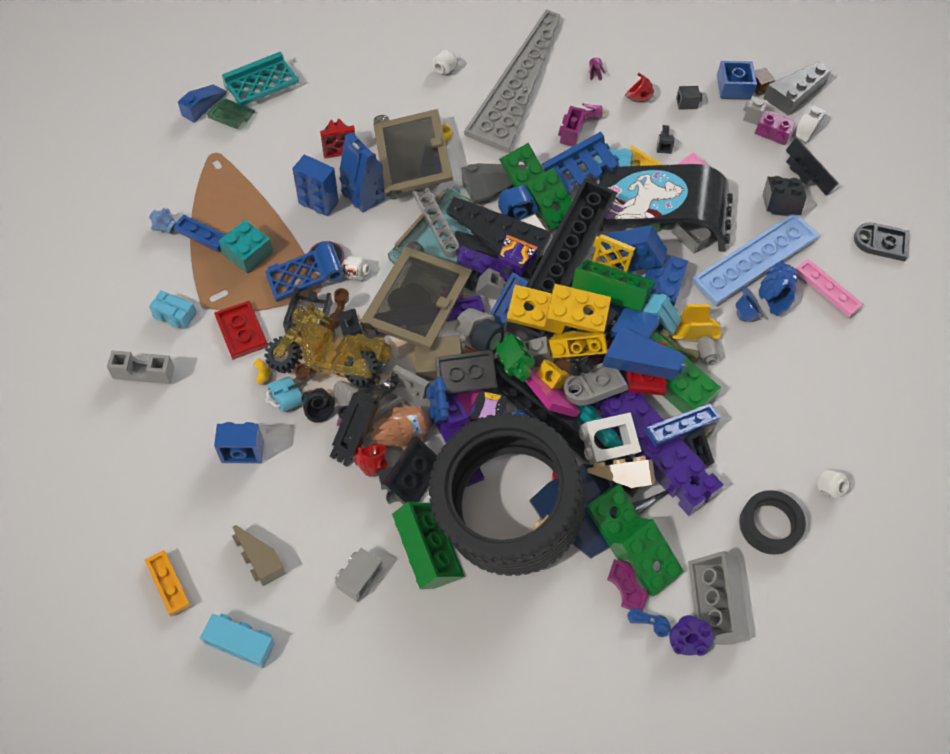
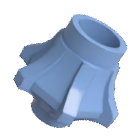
[149,208,176,234]

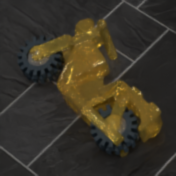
[264,303,391,388]

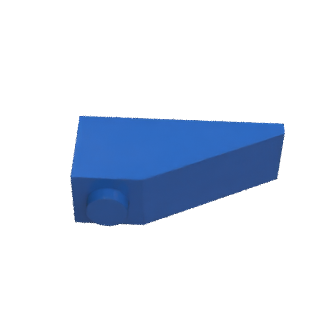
[178,84,226,123]

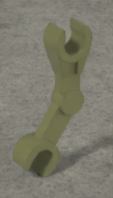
[657,329,700,363]

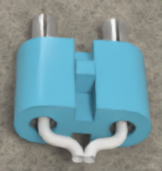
[265,376,311,412]

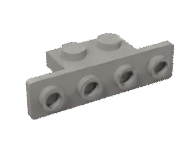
[370,364,430,411]

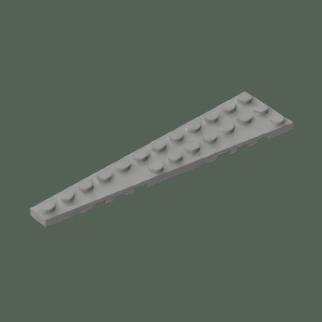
[464,9,560,153]

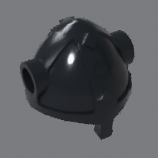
[301,388,335,423]

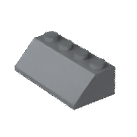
[688,551,750,645]

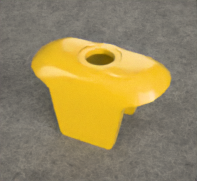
[671,304,721,341]

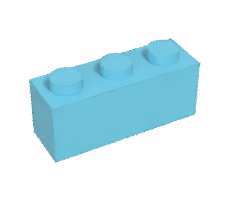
[200,613,275,668]

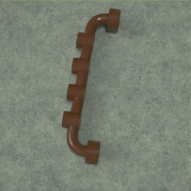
[294,288,349,381]

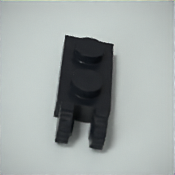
[570,354,604,376]

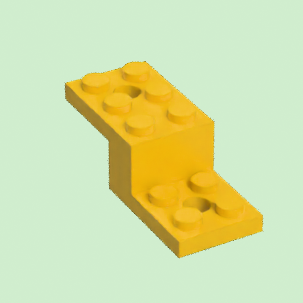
[506,284,611,334]

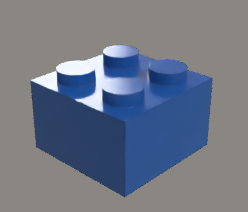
[717,61,757,99]
[214,422,264,463]

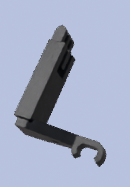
[330,376,399,467]

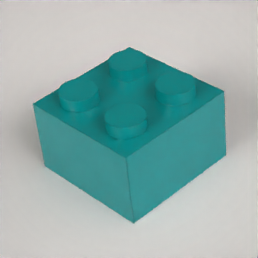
[219,220,273,273]

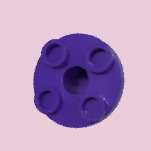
[669,615,714,656]

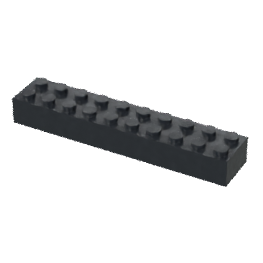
[506,178,617,341]

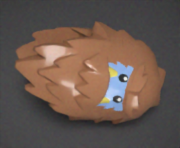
[370,405,433,450]

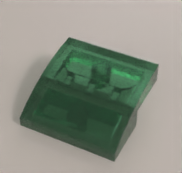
[207,99,255,129]

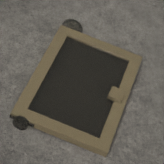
[373,109,453,199]
[360,241,472,350]

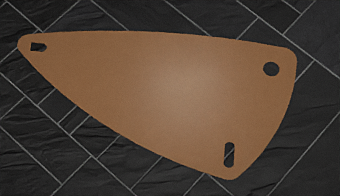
[190,153,322,311]

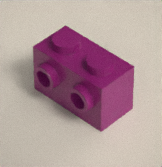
[558,106,586,146]
[754,110,796,145]

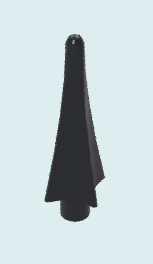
[632,490,668,515]

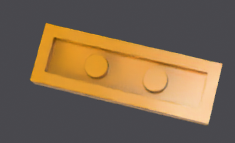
[145,550,191,616]

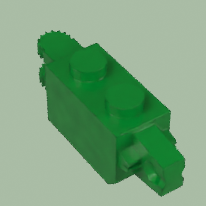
[496,333,535,382]

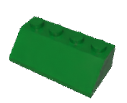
[571,259,656,311]
[392,501,465,589]

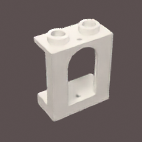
[579,412,641,465]

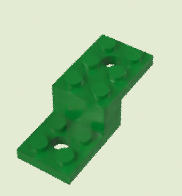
[499,142,572,231]
[586,483,684,597]

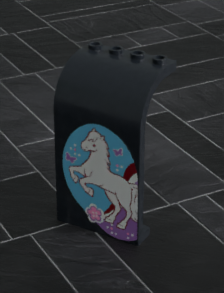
[599,164,733,251]

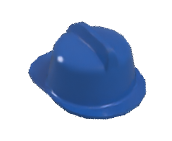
[735,287,763,321]

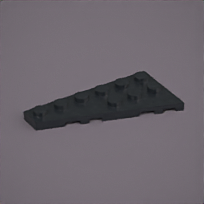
[446,197,551,278]

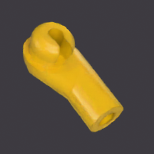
[442,123,452,143]
[253,358,271,385]

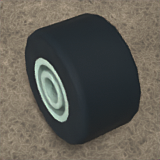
[471,319,505,354]

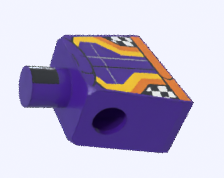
[498,234,538,280]

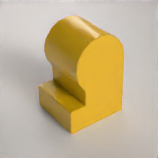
[536,359,570,389]

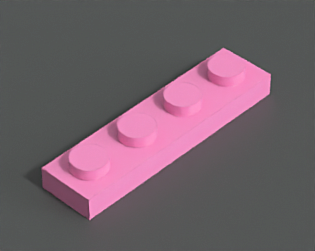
[796,259,863,318]

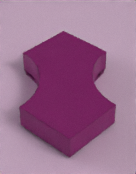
[607,559,648,611]

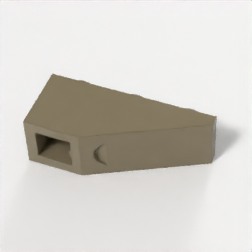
[232,525,286,586]

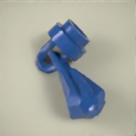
[627,607,671,637]

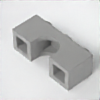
[107,350,175,384]

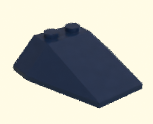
[530,464,617,559]

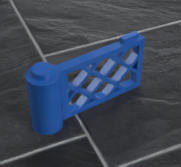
[265,242,344,302]

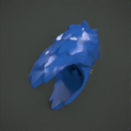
[759,260,798,316]

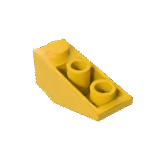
[549,331,608,358]

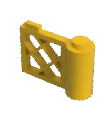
[592,234,635,272]

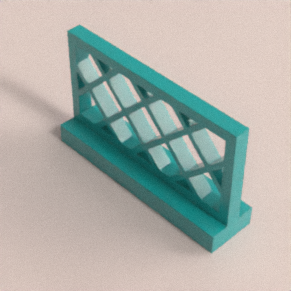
[222,52,299,107]

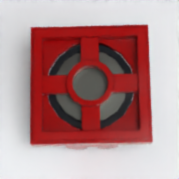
[320,119,355,159]

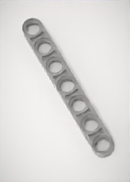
[406,171,459,258]

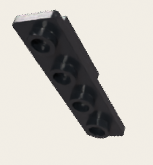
[786,138,838,195]

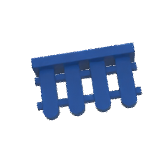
[542,131,618,195]

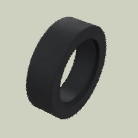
[739,490,806,555]

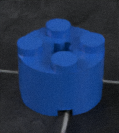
[498,185,538,220]

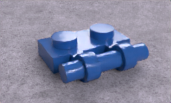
[426,377,450,424]

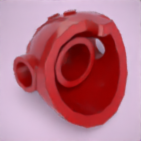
[625,72,654,102]
[354,444,387,477]

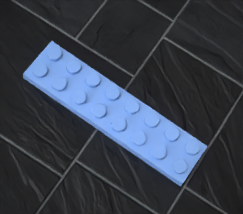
[691,214,819,306]

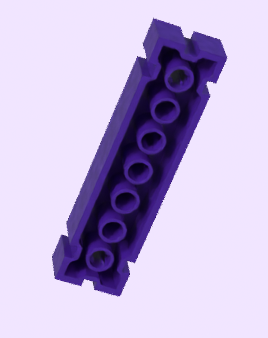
[590,371,724,516]

